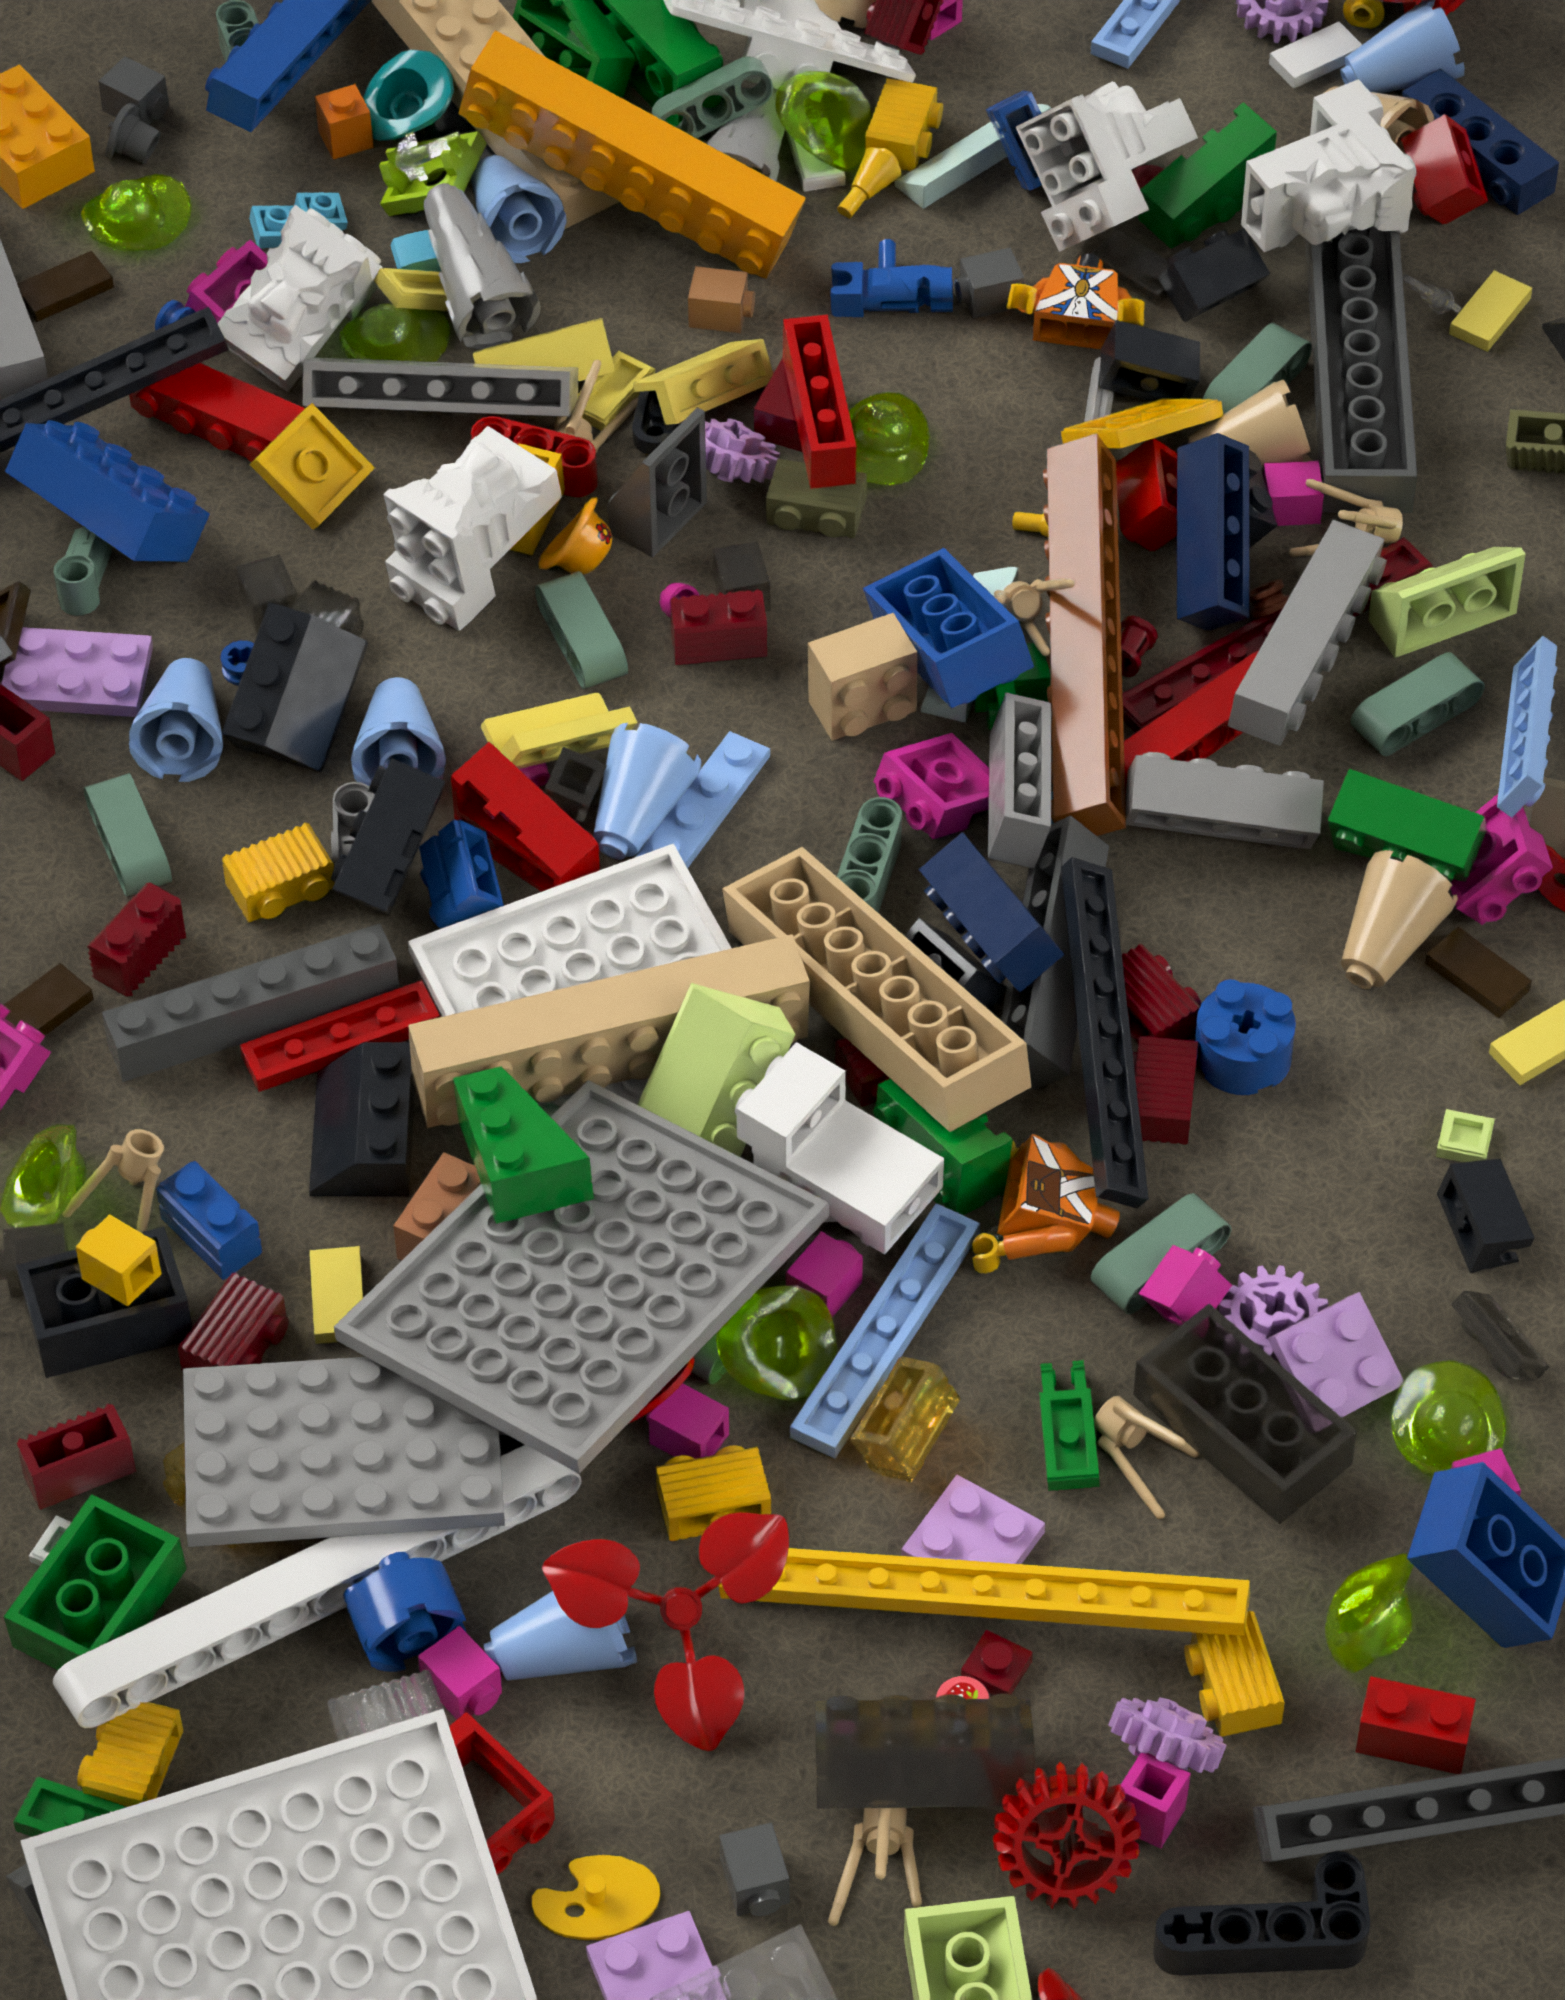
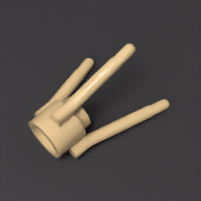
[554,360,638,453]
[1289,479,1403,557]
[994,579,1075,656]
[62,1129,164,1232]
[1094,1396,1200,1519]
[828,1798,922,1926]

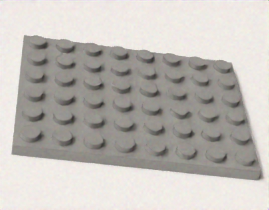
[334,1080,830,1474]

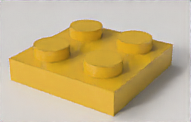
[249,403,375,530]

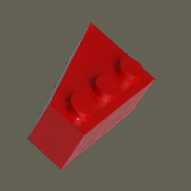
[451,742,600,892]

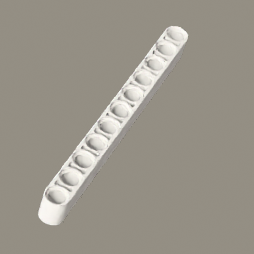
[53,1445,582,1728]

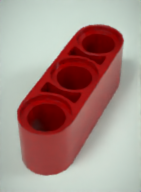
[471,416,598,497]

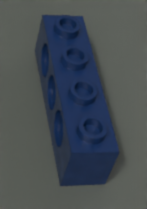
[1402,69,1559,215]

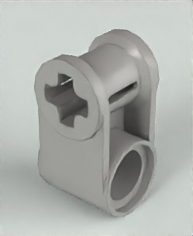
[331,782,375,868]

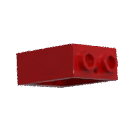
[449,1712,555,1875]

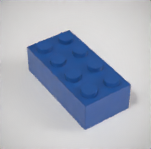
[5,420,210,562]
[863,548,1034,709]

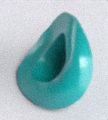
[363,49,454,141]

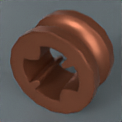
[1249,579,1289,618]

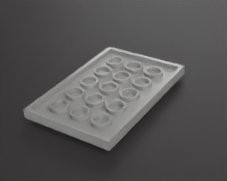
[183,1357,505,1547]

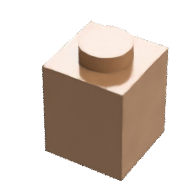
[688,266,755,333]

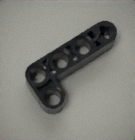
[1153,1851,1370,1975]

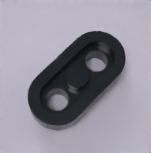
[632,390,681,455]

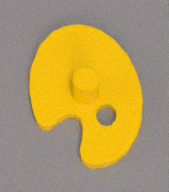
[532,1855,660,1941]

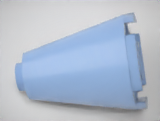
[1340,0,1465,93]
[471,155,567,263]
[129,658,223,782]
[351,677,446,795]
[593,723,701,860]
[484,1591,637,1681]

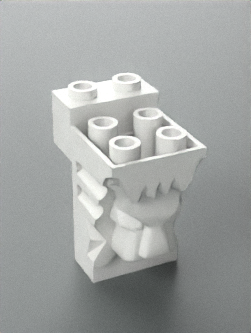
[1241,79,1416,252]
[1016,81,1198,252]
[218,205,383,391]
[383,426,562,631]
[735,1042,944,1255]

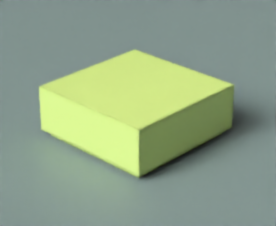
[1436,1109,1495,1162]

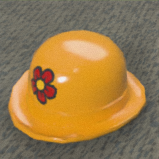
[538,497,613,575]

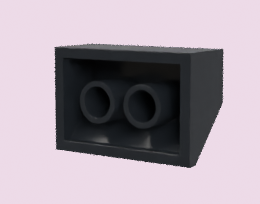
[222,602,369,773]
[309,1042,415,1197]
[16,1226,193,1378]

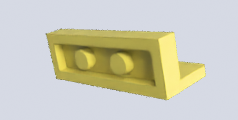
[473,318,615,381]
[633,339,773,425]
[481,693,638,769]

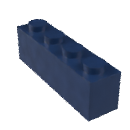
[1177,433,1249,631]
[919,832,1065,992]

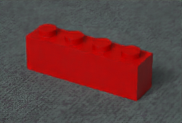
[783,314,857,489]
[129,363,305,462]

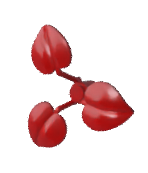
[542,1512,789,1751]

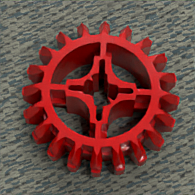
[993,1762,1141,1910]

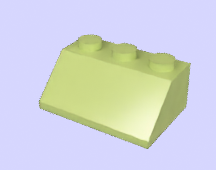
[1368,547,1526,658]
[637,983,796,1157]
[904,1896,1032,2000]

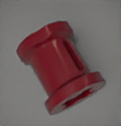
[1121,616,1158,678]

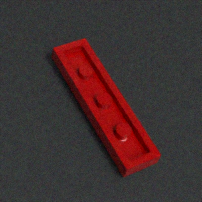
[240,980,440,1092]

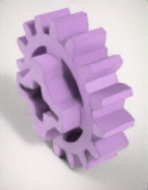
[1235,0,1328,43]
[705,419,780,483]
[1218,1265,1328,1370]
[1108,1697,1227,1773]

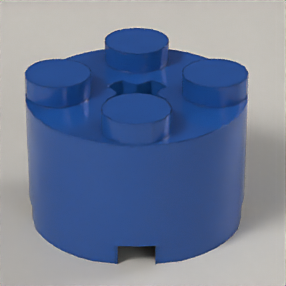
[1195,979,1296,1095]
[343,1552,466,1672]

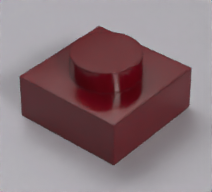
[961,1629,1033,1701]

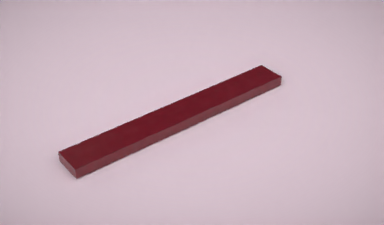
[1122,537,1433,733]

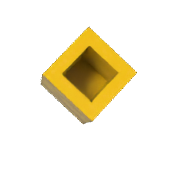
[75,1214,162,1306]

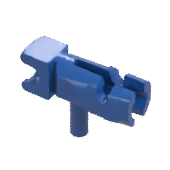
[830,239,953,317]

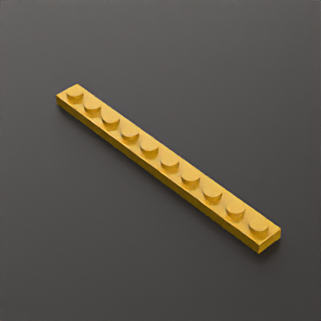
[718,1548,1250,1636]

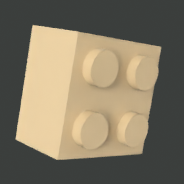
[808,613,917,741]

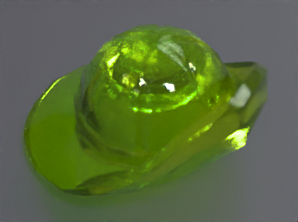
[775,71,872,172]
[81,174,192,252]
[339,303,450,362]
[849,392,930,485]
[1,1124,87,1234]
[716,1286,837,1401]
[1391,1360,1506,1477]
[1325,1553,1414,1673]

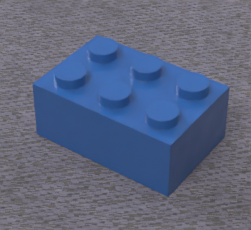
[1407,1462,1565,1648]

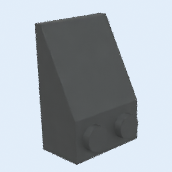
[607,407,707,558]

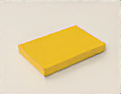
[1061,398,1223,449]

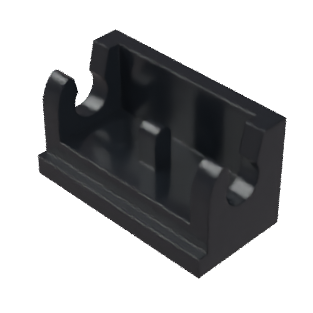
[1437,1159,1535,1273]

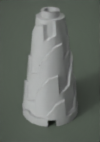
[707,85,788,181]
[424,183,541,349]

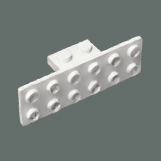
[663,0,916,101]

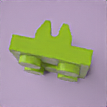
[379,131,487,216]

